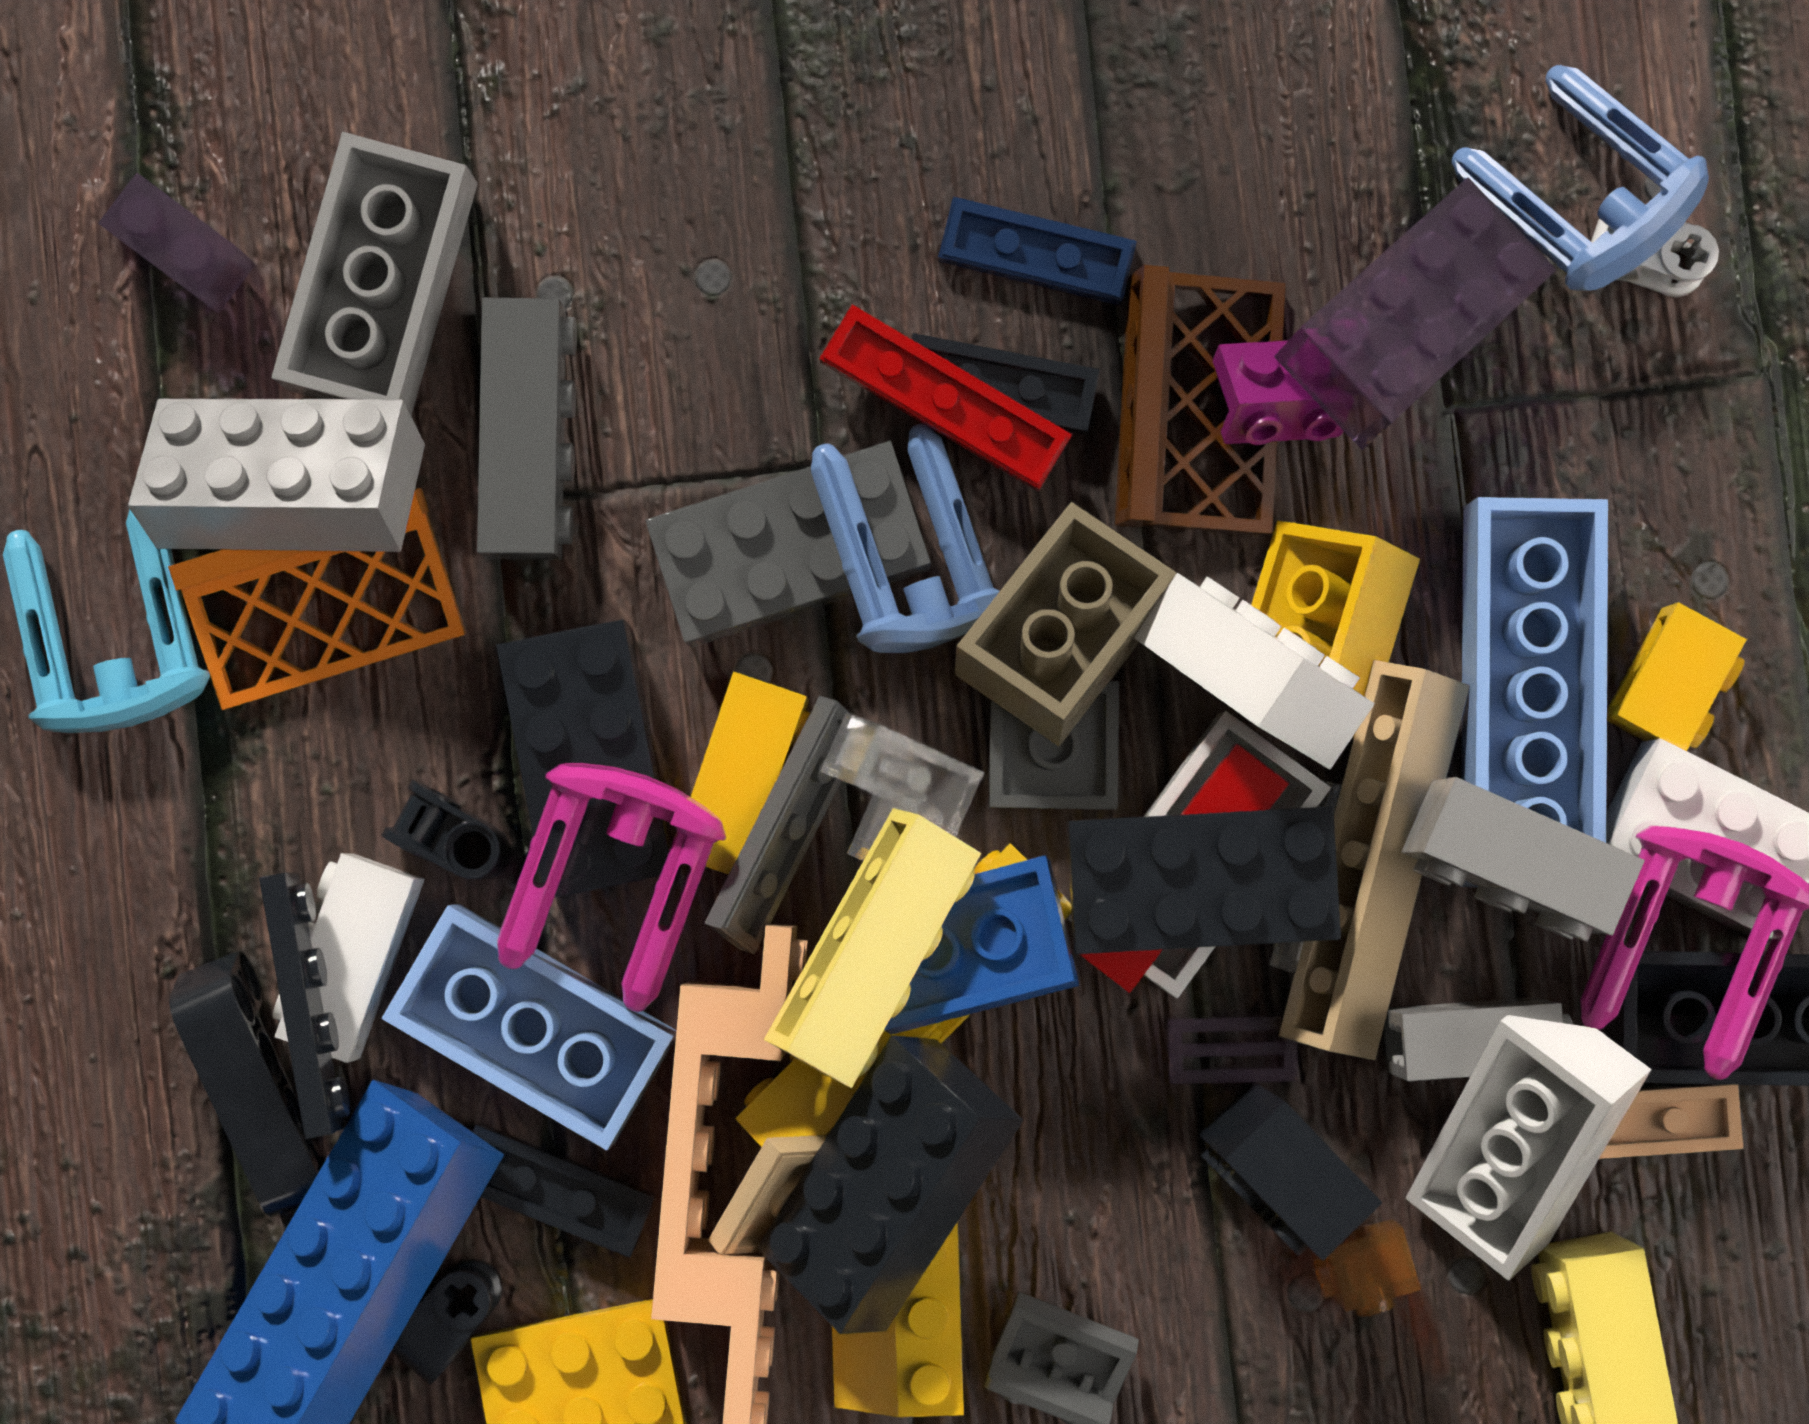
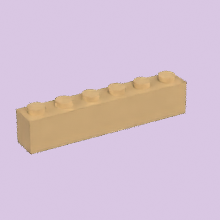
[1279,660,1470,1060]

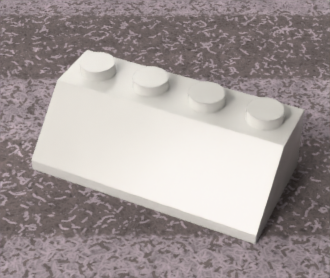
[1405,1015,1651,1281]

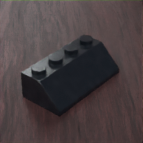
[1605,951,1809,1086]

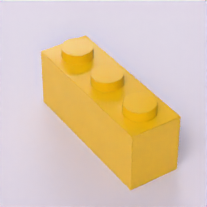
[691,671,811,874]

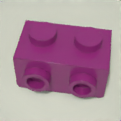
[1213,338,1359,445]

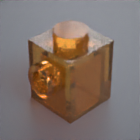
[1314,1219,1421,1317]

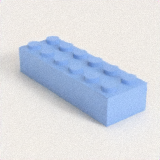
[1460,497,1608,887]

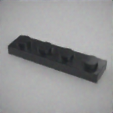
[259,872,350,1139]

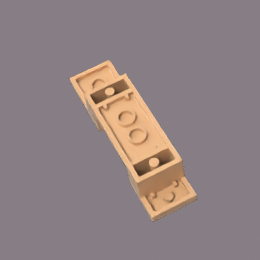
[651,923,808,1424]

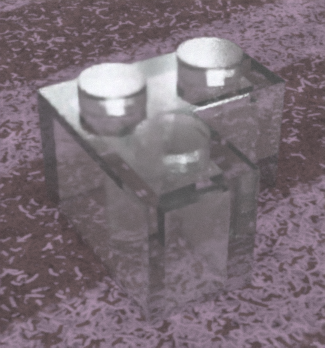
[820,713,984,861]

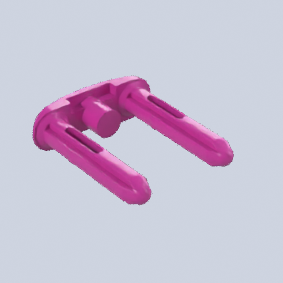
[497,763,726,1012]
[1580,825,1809,1080]

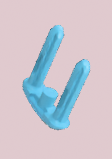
[2,508,210,733]

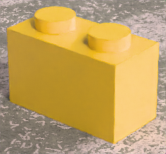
[1607,602,1747,751]

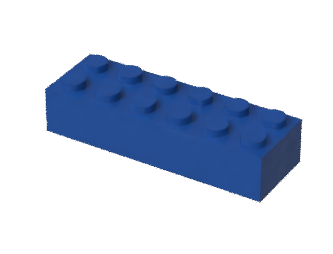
[174,1080,504,1424]

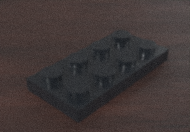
[1066,806,1341,954]

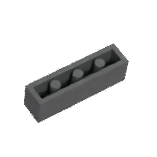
[477,298,577,560]

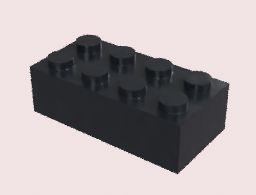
[496,619,679,898]
[757,1035,1024,1334]
[1198,1081,1383,1261]

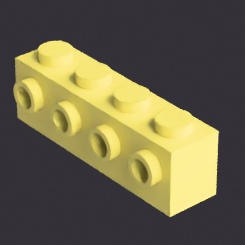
[764,808,981,1088]

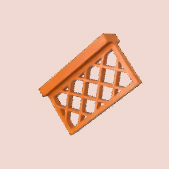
[168,488,466,710]

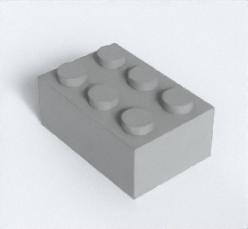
[1401,777,1645,941]

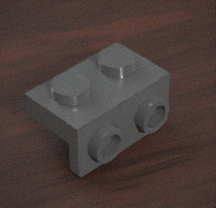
[984,1291,1139,1424]

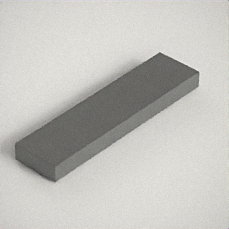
[704,696,867,954]

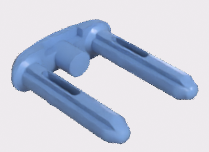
[1452,65,1709,291]
[811,423,1000,653]

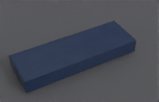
[938,196,1137,306]

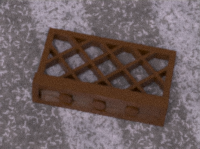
[1115,264,1286,536]

